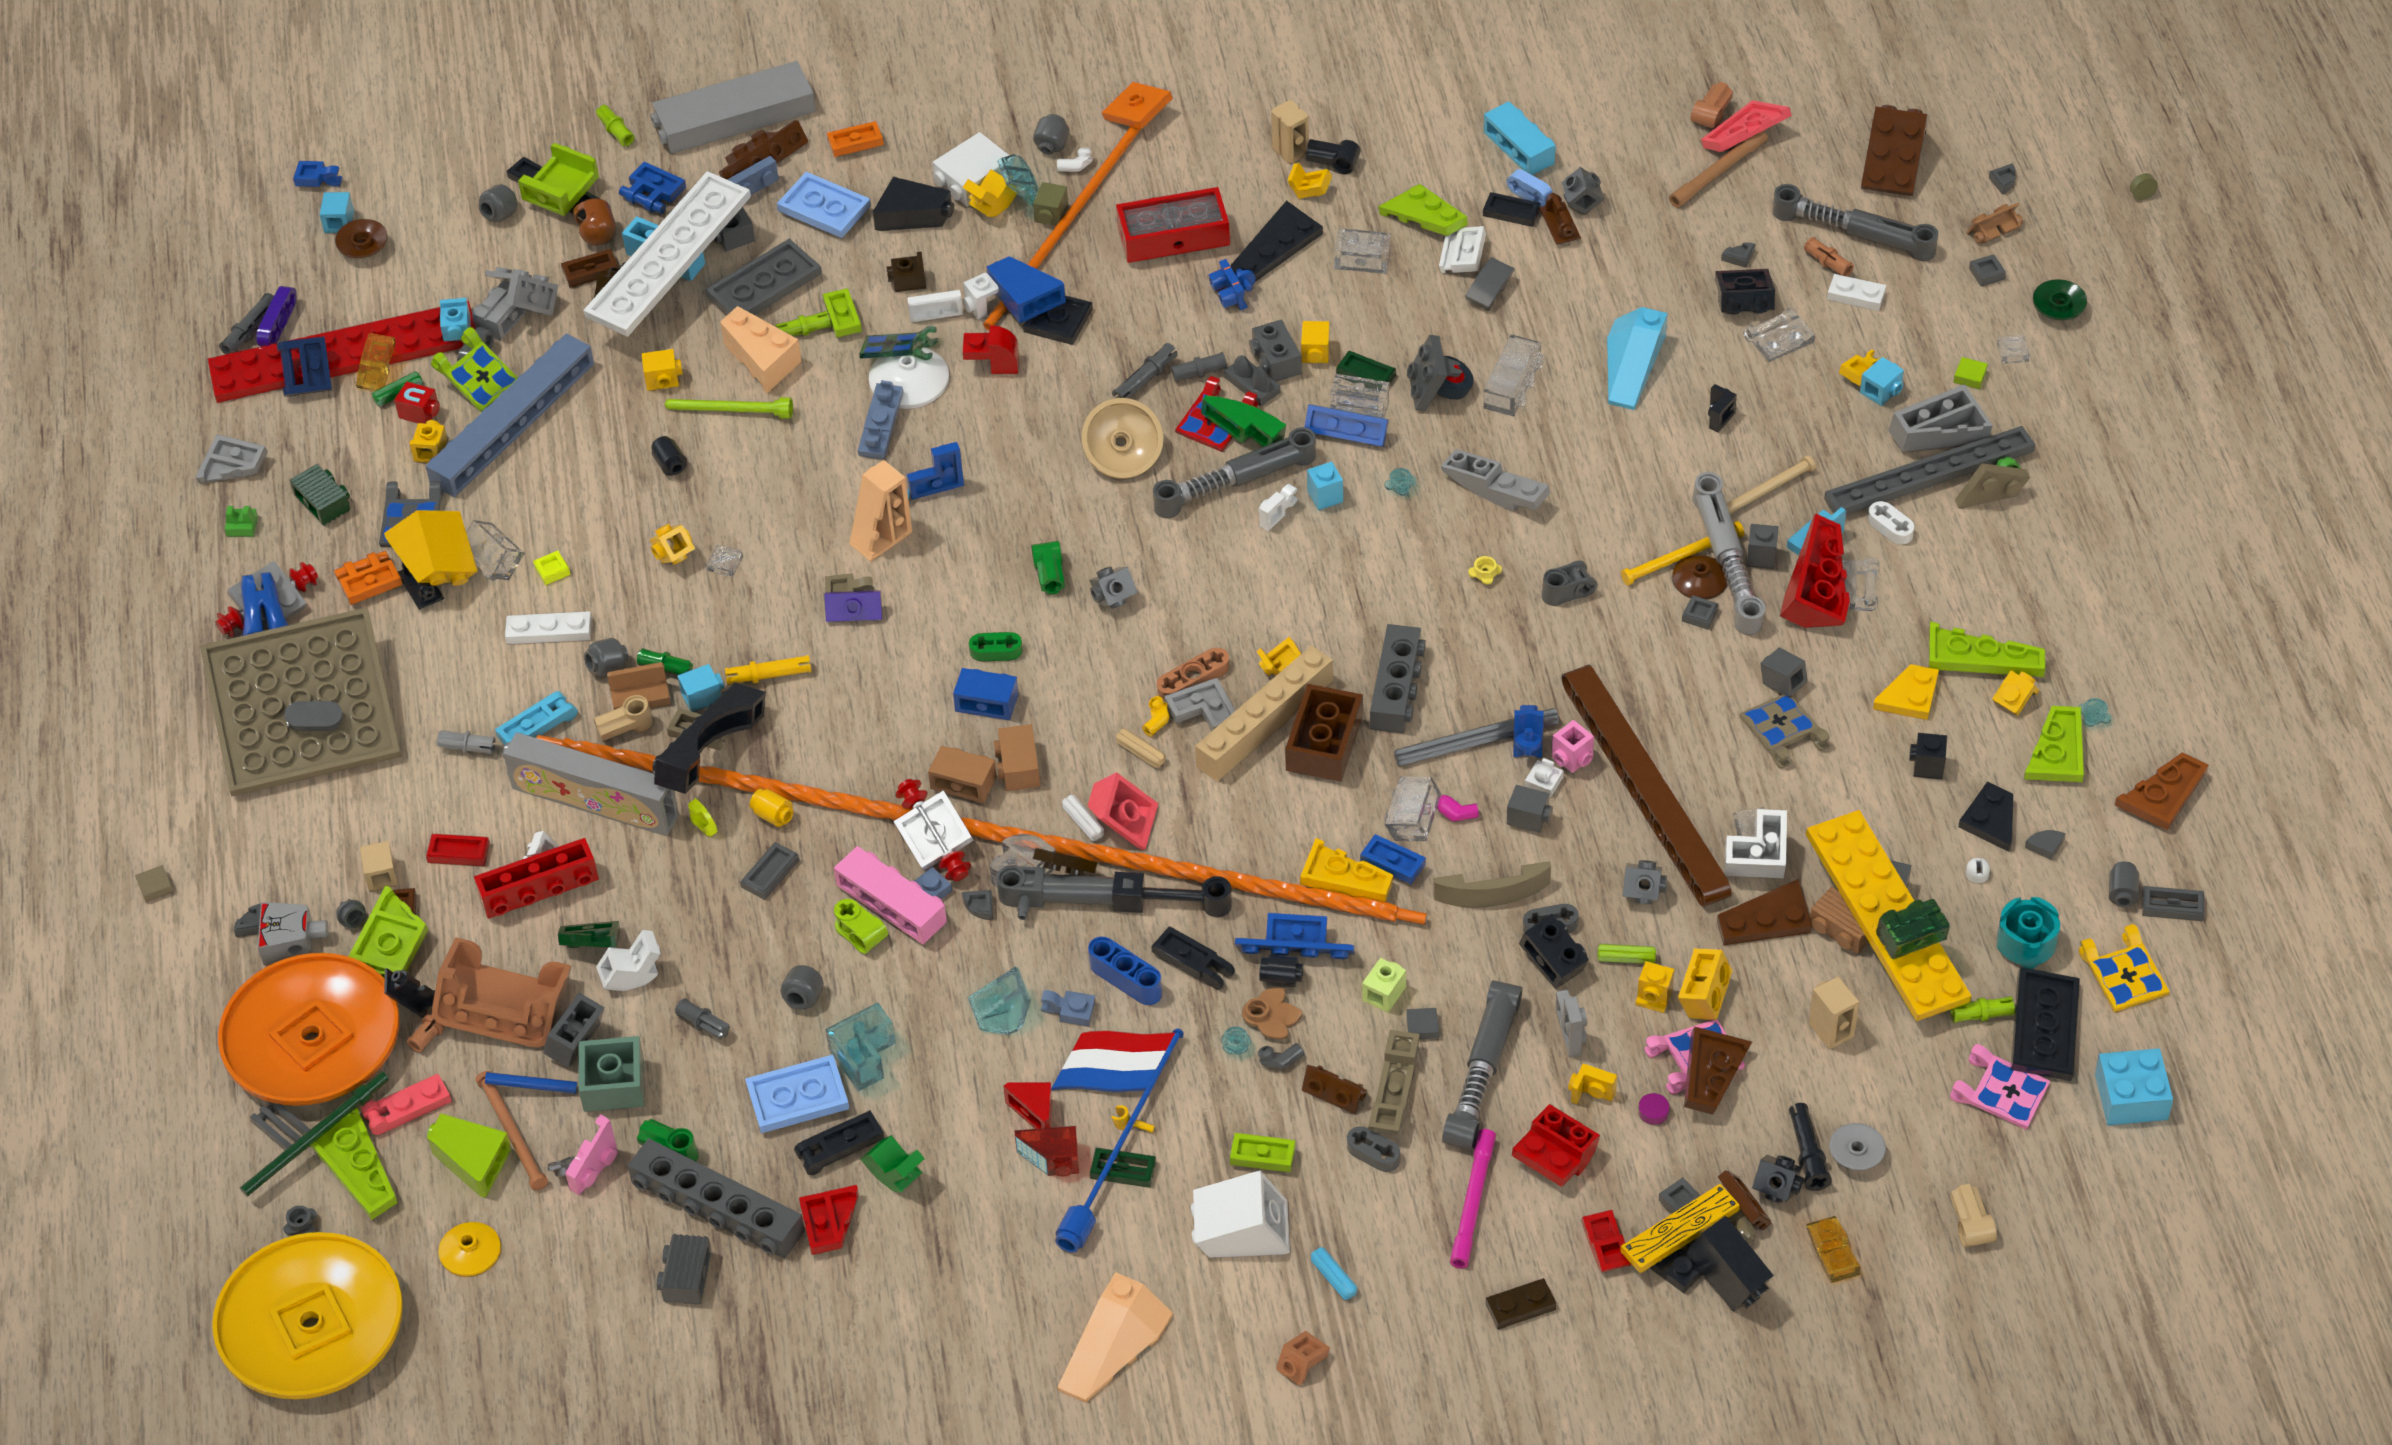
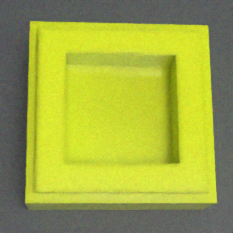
[533,551,571,585]

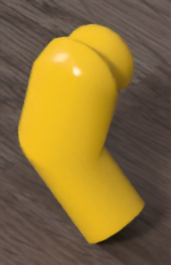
[1142,696,1170,737]

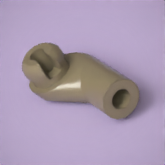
[1728,1209,1755,1244]

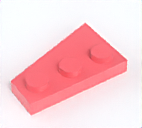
[1701,100,1792,152]

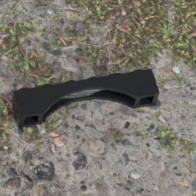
[652,682,766,794]

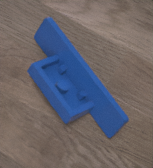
[1235,913,1355,959]

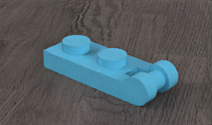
[495,691,578,745]

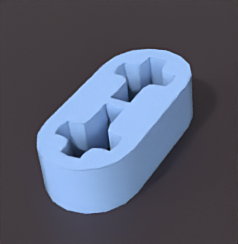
[1506,169,1553,207]

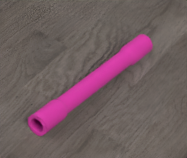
[1450,1129,1496,1269]

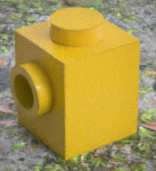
[641,349,683,391]

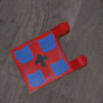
[1175,376,1258,452]

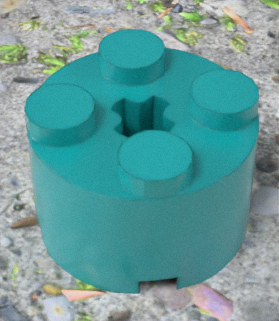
[1996,897,2061,969]

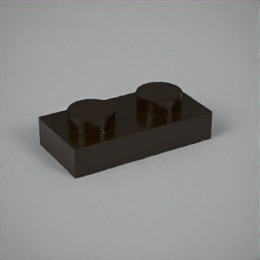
[1033,848,1098,876]
[1486,1278,1556,1329]

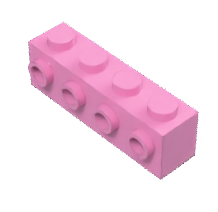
[834,846,947,945]

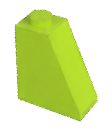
[427,1113,512,1198]

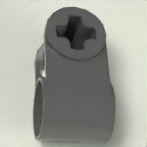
[1541,560,1598,606]

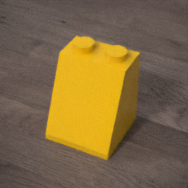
[384,510,478,586]

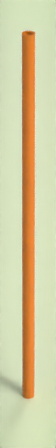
[983,126,1141,330]

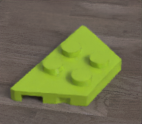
[348,886,429,979]

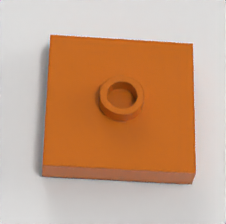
[1102,82,1173,129]

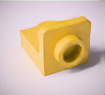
[1568,1063,1617,1104]

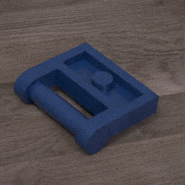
[277,336,332,397]

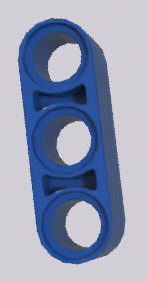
[1088,936,1162,1005]

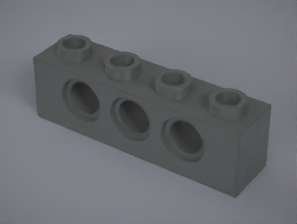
[1370,624,1426,733]

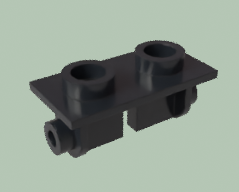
[398,561,444,610]
[384,968,435,1018]

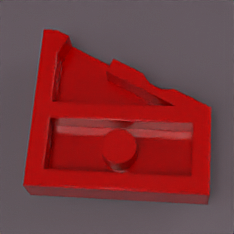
[799,1185,859,1255]

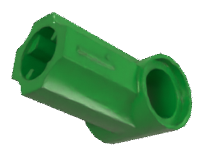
[1031,541,1065,595]
[637,1119,699,1162]

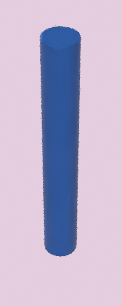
[485,1072,577,1094]

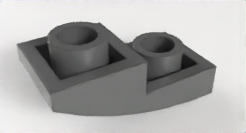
[1465,257,1515,311]

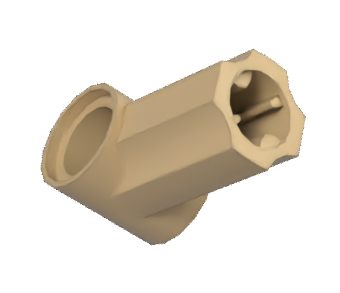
[593,695,653,741]
[1950,1184,1997,1247]

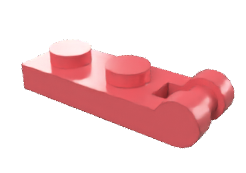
[360,1074,452,1135]

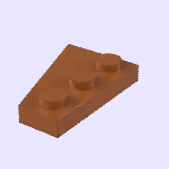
[2115,752,2209,830]

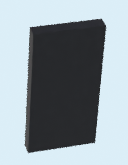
[2010,967,2080,1081]

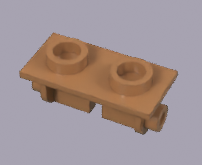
[1966,203,2023,244]

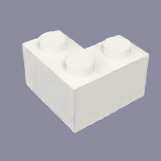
[1724,809,1787,878]

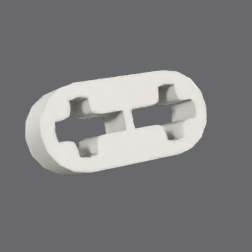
[1868,501,1914,545]

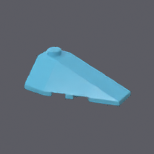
[1607,307,1668,410]

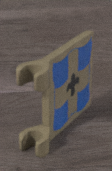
[1740,695,1830,769]

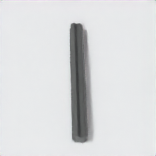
[1394,708,1559,766]

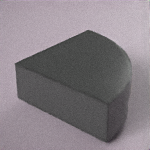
[1989,164,2016,194]
[1721,242,1756,268]
[2025,830,2066,860]
[962,890,993,920]
[234,903,261,937]

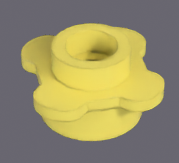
[1468,556,1502,585]

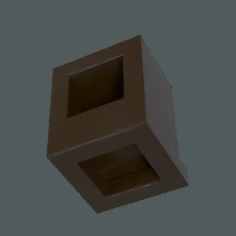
[886,251,926,292]

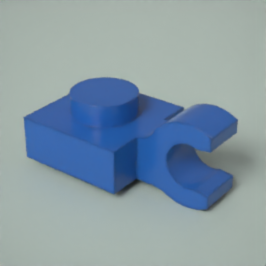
[293,161,343,187]

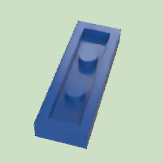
[1304,404,1389,446]

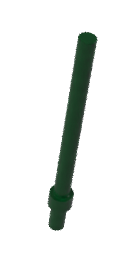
[240,1071,390,1197]

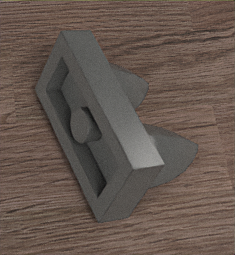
[1224,355,1280,406]

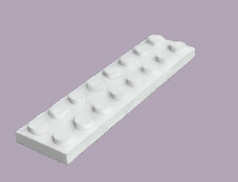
[583,171,751,337]

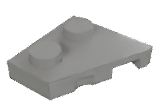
[196,434,268,484]

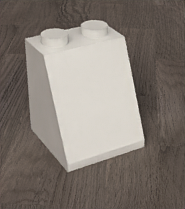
[1191,1170,1290,1258]

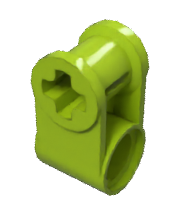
[834,899,888,954]

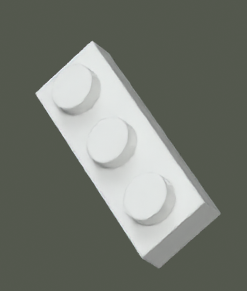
[505,611,592,644]

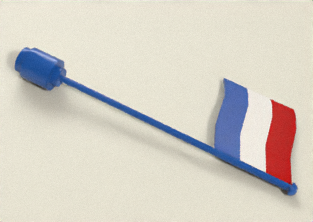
[1052,1028,1184,1253]

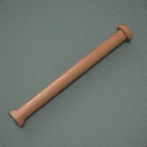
[475,1071,548,1190]

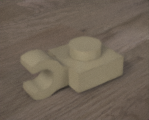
[825,573,875,592]

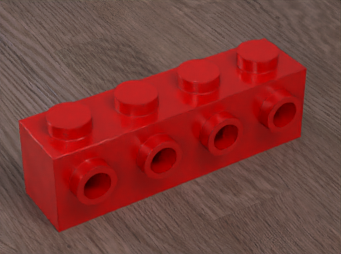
[473,838,599,919]

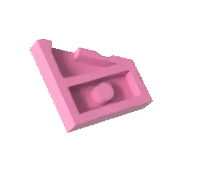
[565,1115,618,1195]

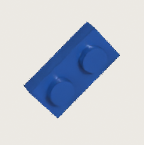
[1360,834,1426,885]

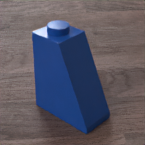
[986,256,1066,323]

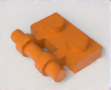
[334,550,402,605]

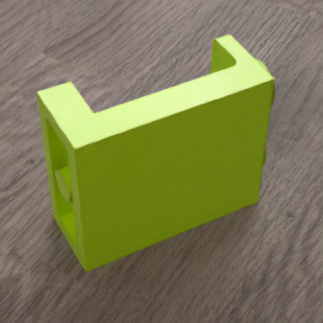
[518,143,599,216]

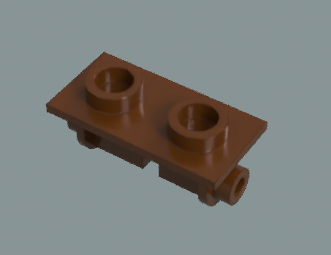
[1539,193,1581,245]
[1302,1065,1367,1114]

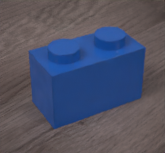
[953,668,1019,720]

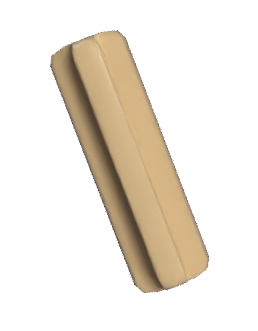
[1116,728,1166,768]

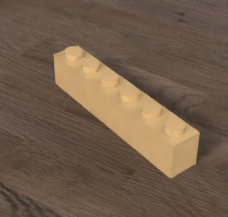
[1195,645,1333,782]

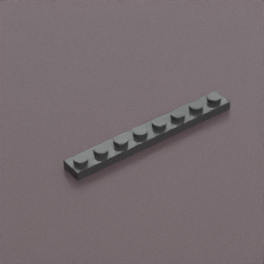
[1824,426,2035,515]

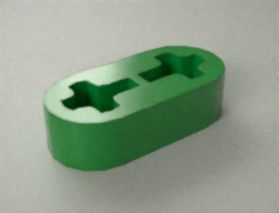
[968,632,1023,661]

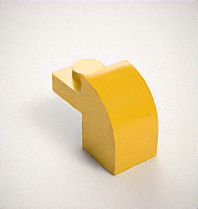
[962,169,1021,217]

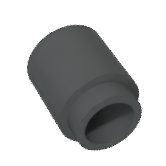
[2109,861,2139,907]

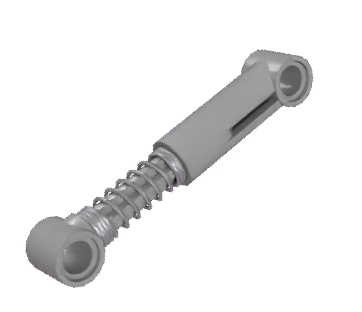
[1692,472,1766,635]

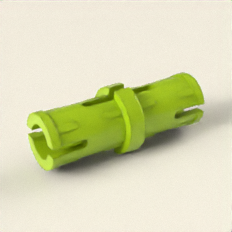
[775,311,831,337]
[1950,996,2015,1023]

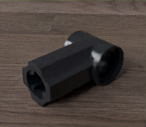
[1306,139,1361,174]

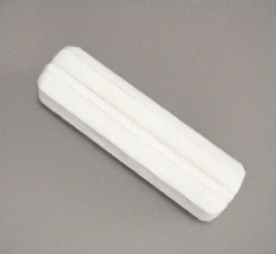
[1062,795,1104,841]

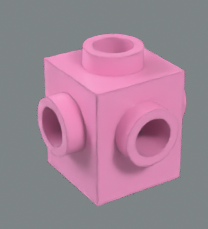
[1552,720,1594,773]

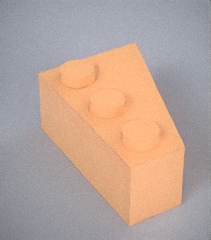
[720,306,802,393]

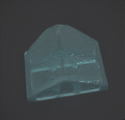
[997,154,1038,206]
[968,966,1031,1035]

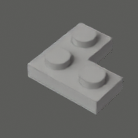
[1165,678,1235,731]
[1555,990,1587,1058]

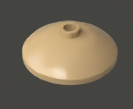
[1081,398,1163,479]

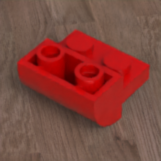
[1511,1104,1600,1187]

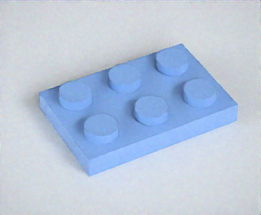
[777,172,871,238]
[745,1055,849,1133]

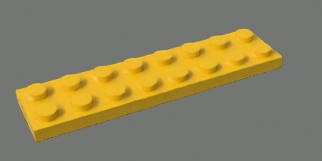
[1805,810,1972,1022]

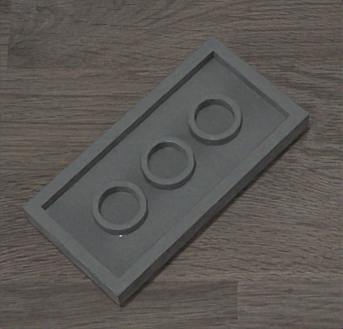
[705,238,822,315]

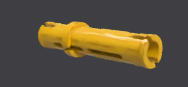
[724,654,811,686]

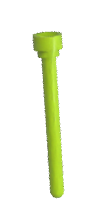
[664,397,793,419]

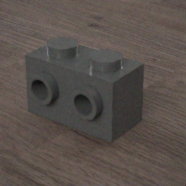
[1249,319,1302,381]

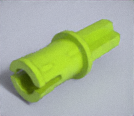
[596,104,635,146]

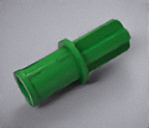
[636,648,693,675]

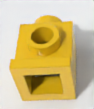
[409,420,448,463]
[1635,961,1674,1013]

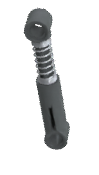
[1772,184,1939,261]
[1153,427,1316,518]
[1442,980,1523,1150]

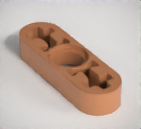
[1157,648,1229,701]

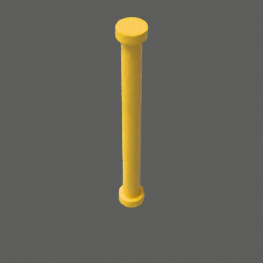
[1621,521,1745,586]

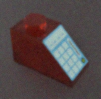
[1014,1126,1079,1177]

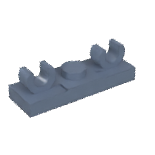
[858,380,904,460]

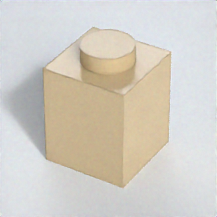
[360,841,398,891]

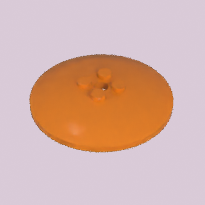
[218,953,400,1106]

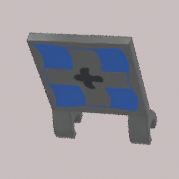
[379,481,444,547]

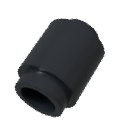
[651,436,687,476]
[1259,955,1304,987]

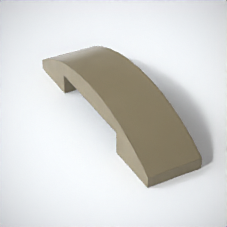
[1433,861,1551,907]
[1368,1030,1420,1135]

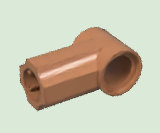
[1690,81,1733,129]

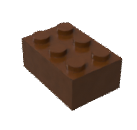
[1285,684,1363,782]

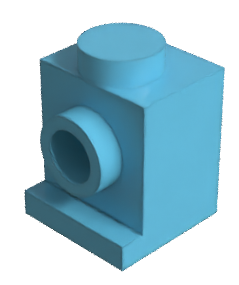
[440,298,470,341]

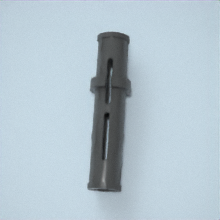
[219,293,274,354]
[1112,343,1178,399]

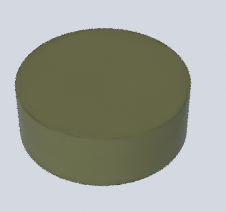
[2130,173,2158,200]

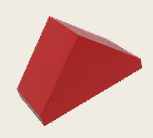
[1003,1082,1053,1139]

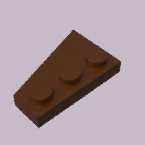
[1717,879,1812,945]
[1684,1027,1752,1115]

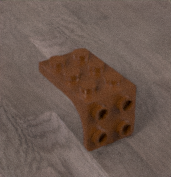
[1861,105,1927,196]

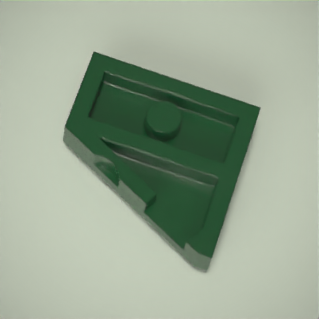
[558,921,620,948]

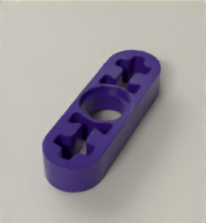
[256,286,297,347]

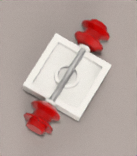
[894,779,974,882]

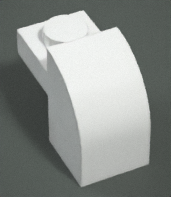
[596,930,661,991]

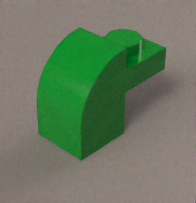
[860,1135,925,1193]

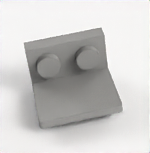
[485,267,558,316]

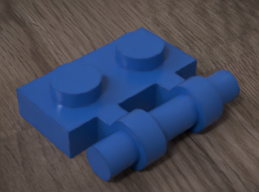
[619,161,686,214]

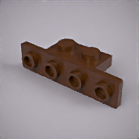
[719,120,808,180]

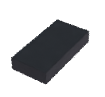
[1483,192,1540,227]

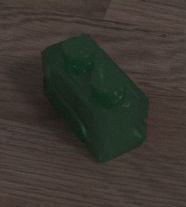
[1876,899,1950,960]

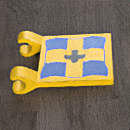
[2078,924,2170,1012]

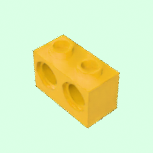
[1678,948,1733,1020]

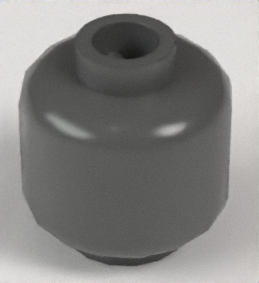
[1033,114,1070,154]
[479,184,517,222]
[584,638,629,677]
[780,965,824,1009]

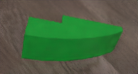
[1201,395,1286,447]

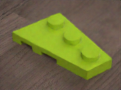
[1378,184,1468,236]
[2024,706,2084,782]

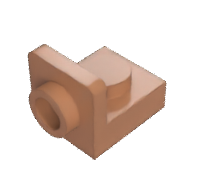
[1276,1331,1330,1385]

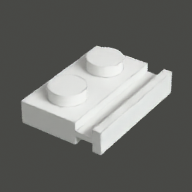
[1439,226,1486,274]

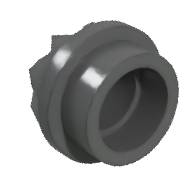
[336,899,366,928]

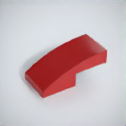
[1581,1210,1632,1273]

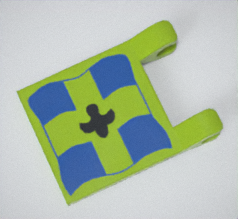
[431,327,518,412]

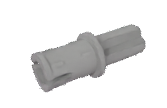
[437,730,496,755]

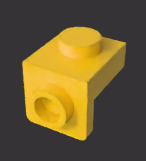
[1288,163,1332,199]
[1256,637,1302,676]
[1992,670,2040,716]

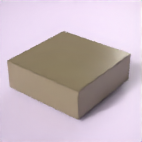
[135,865,173,902]

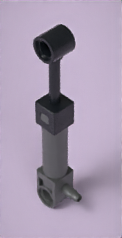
[996,866,1232,920]

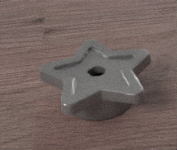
[548,1156,575,1177]

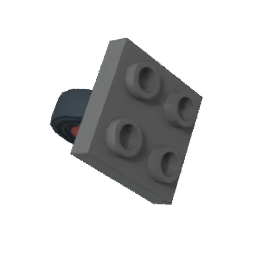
[1407,335,1474,412]

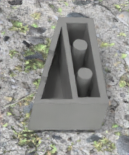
[1888,384,1993,452]

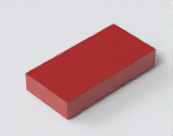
[426,834,490,866]

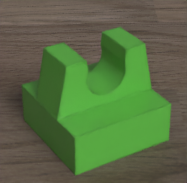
[225,506,258,537]

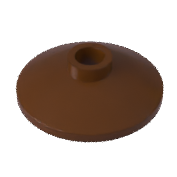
[335,219,388,258]
[1672,555,1728,599]

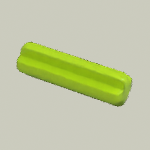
[1597,944,1656,964]

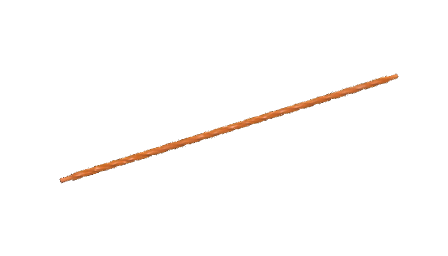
[536,735,1427,925]

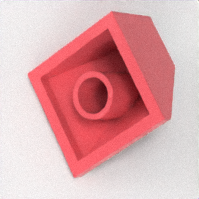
[1087,772,1159,851]

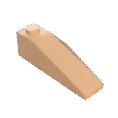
[1057,1272,1173,1403]

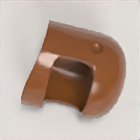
[573,199,616,246]

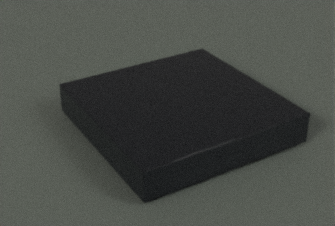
[1023,295,1093,345]

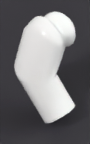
[1057,148,1093,172]

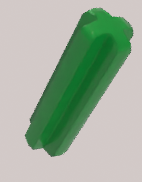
[372,371,423,406]

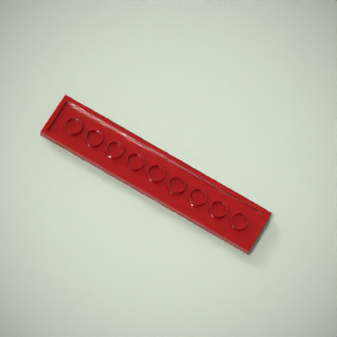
[207,301,476,403]

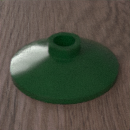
[2033,279,2087,320]

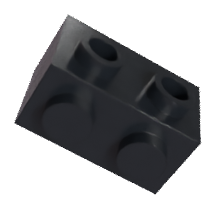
[1519,914,1589,989]

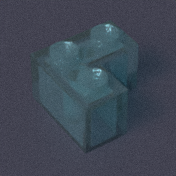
[825,1002,896,1092]

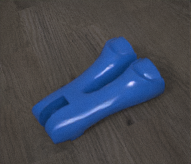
[241,572,289,636]

